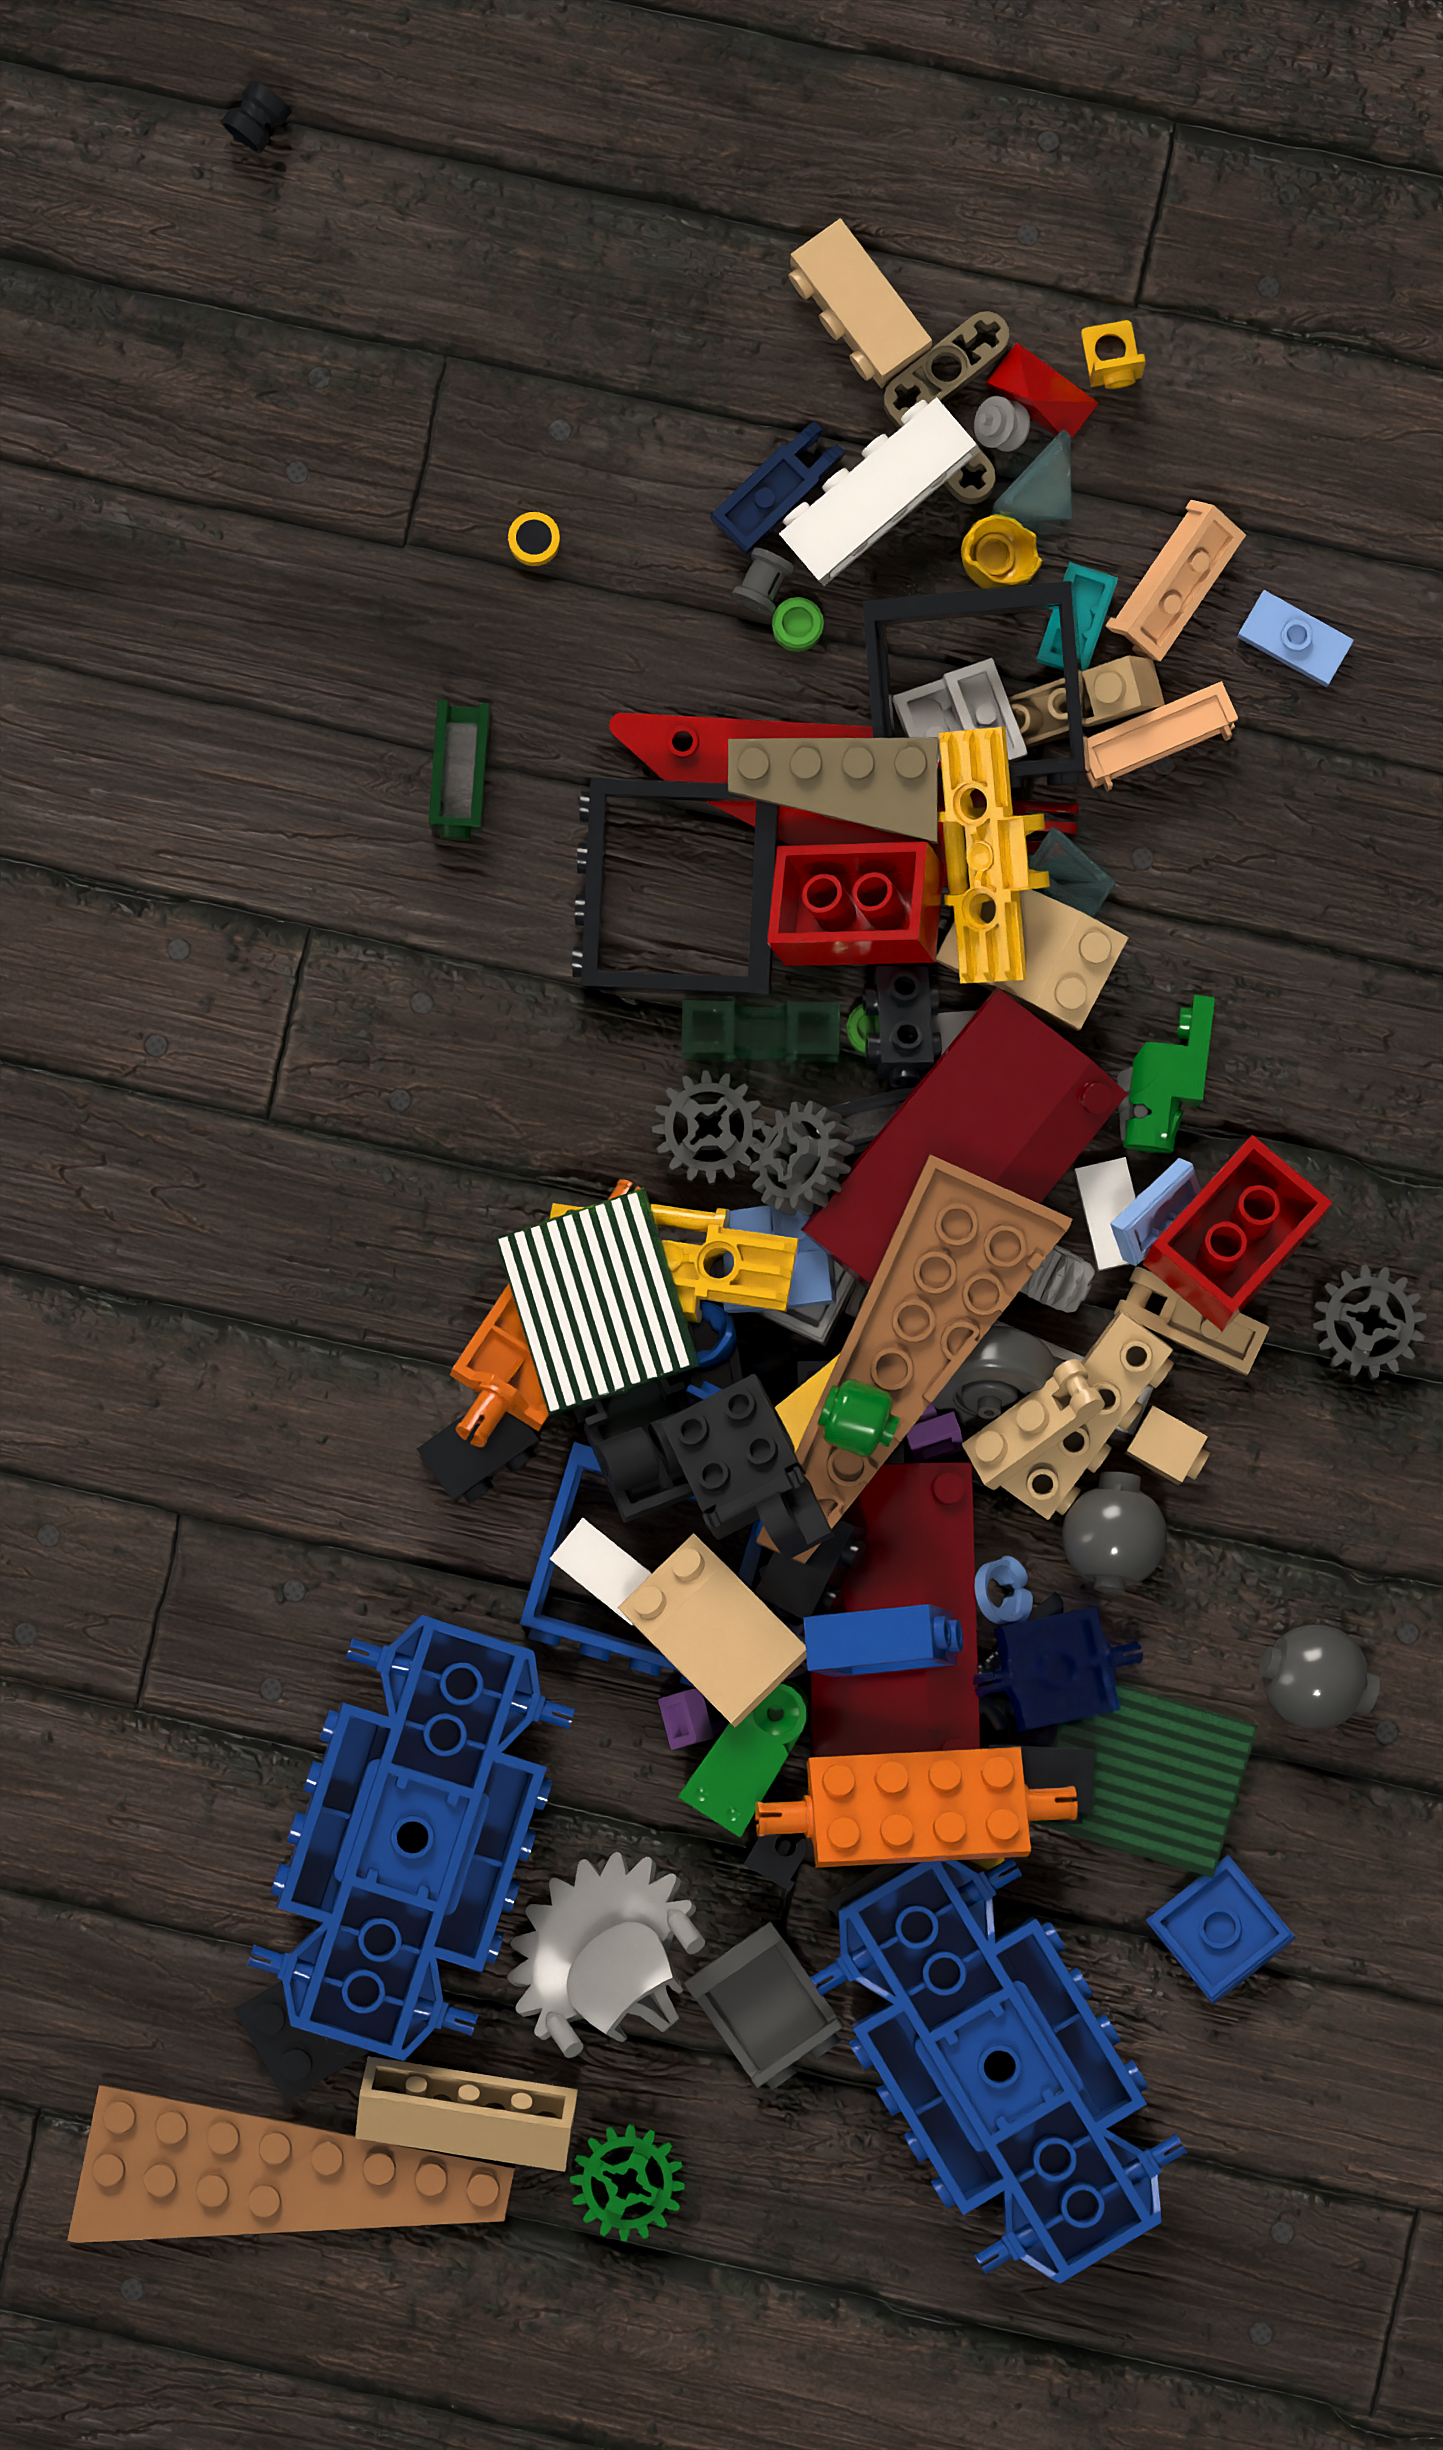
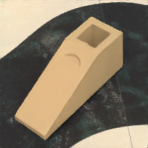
[1008,655,1165,748]

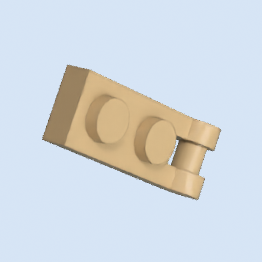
[1114,1266,1270,1376]
[962,1359,1105,1490]

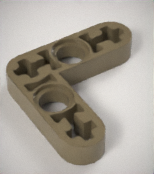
[883,311,1009,504]

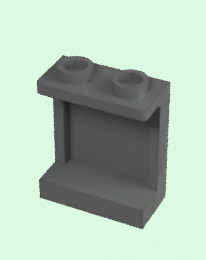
[684,1921,844,2090]

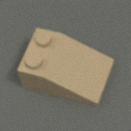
[935,889,1129,1034]
[617,1533,807,1727]

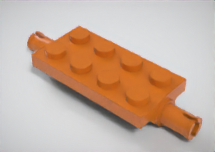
[450,1179,647,1448]
[755,1747,1078,1868]

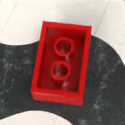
[767,842,944,966]
[1143,1135,1333,1332]

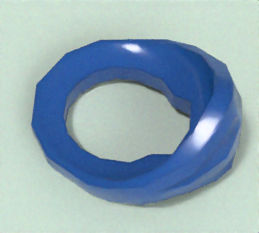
[661,1301,737,1368]

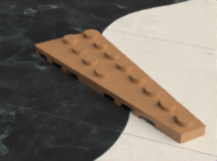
[755,1155,1073,1564]
[67,2085,515,2243]

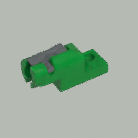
[1117,995,1215,1154]

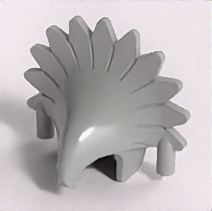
[507,1852,705,2058]

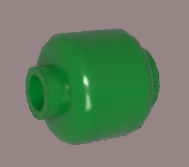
[817,1379,900,1457]

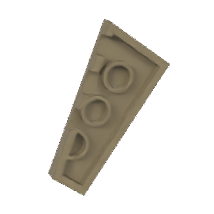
[728,737,939,844]

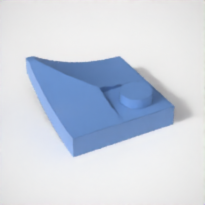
[723,1203,837,1313]

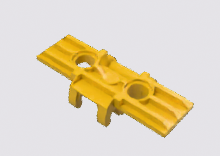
[938,727,1050,984]
[539,1196,799,1323]

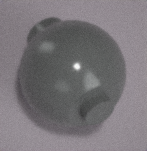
[1062,1472,1167,1593]
[1259,1624,1380,1730]

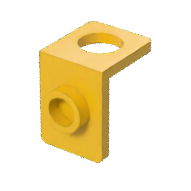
[1081,320,1146,389]

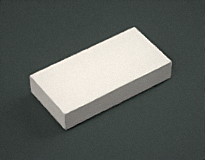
[1074,1157,1146,1271]
[550,1518,652,1626]

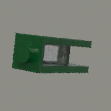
[428,699,492,841]

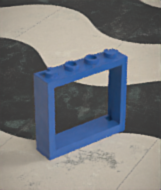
[520,1442,763,1688]

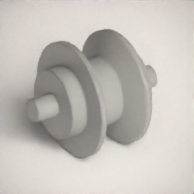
[974,396,1030,452]

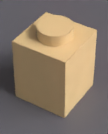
[1124,1406,1210,1485]

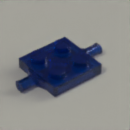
[973,1607,1143,1732]

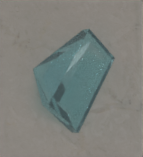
[992,429,1072,522]
[1028,827,1116,918]

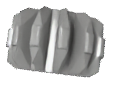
[1020,1245,1095,1312]

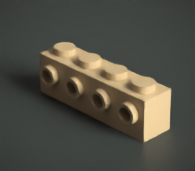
[1000,1309,1174,1520]
[355,2056,578,2172]

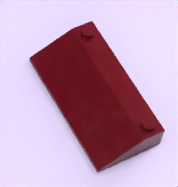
[801,988,1128,1290]
[809,1463,980,1758]

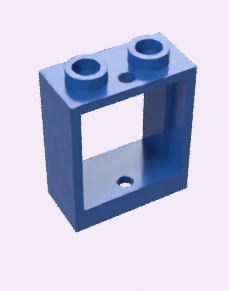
[803,1604,963,1677]

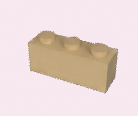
[788,218,932,389]

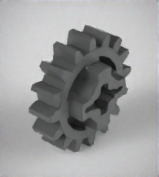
[652,1071,765,1186]
[750,1101,854,1216]
[1311,1265,1427,1380]

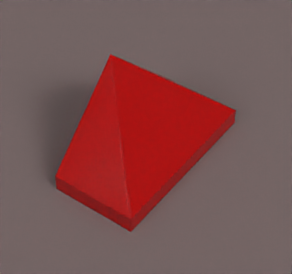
[986,342,1099,445]

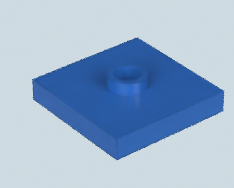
[1146,1855,1296,2005]

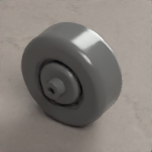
[932,1325,1055,1428]

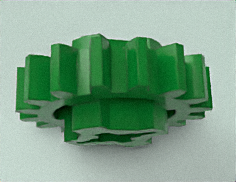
[570,2124,685,2241]

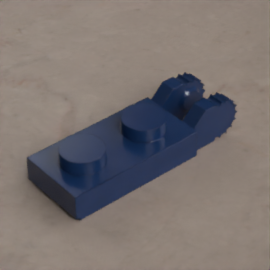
[710,421,846,555]

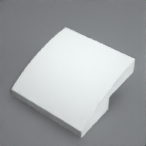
[892,658,1028,763]

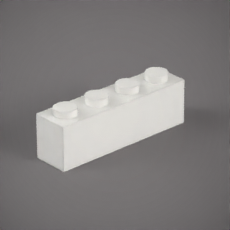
[779,397,981,586]

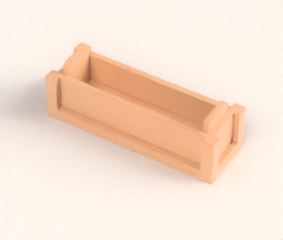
[1105,500,1246,662]
[1086,681,1238,791]

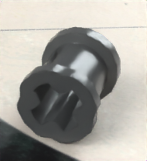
[731,547,794,615]

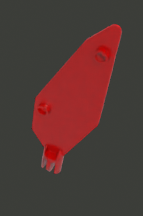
[609,713,1079,887]

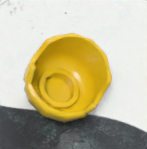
[961,514,1043,589]

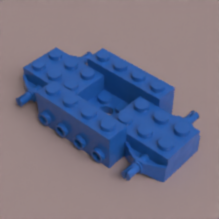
[247,1615,575,2061]
[810,1857,1187,2284]

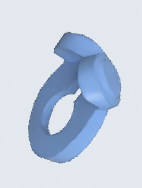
[975,1556,1033,1625]

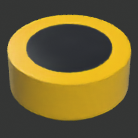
[508,512,560,566]

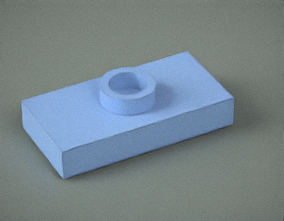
[1237,590,1354,687]
[1110,1158,1201,1266]

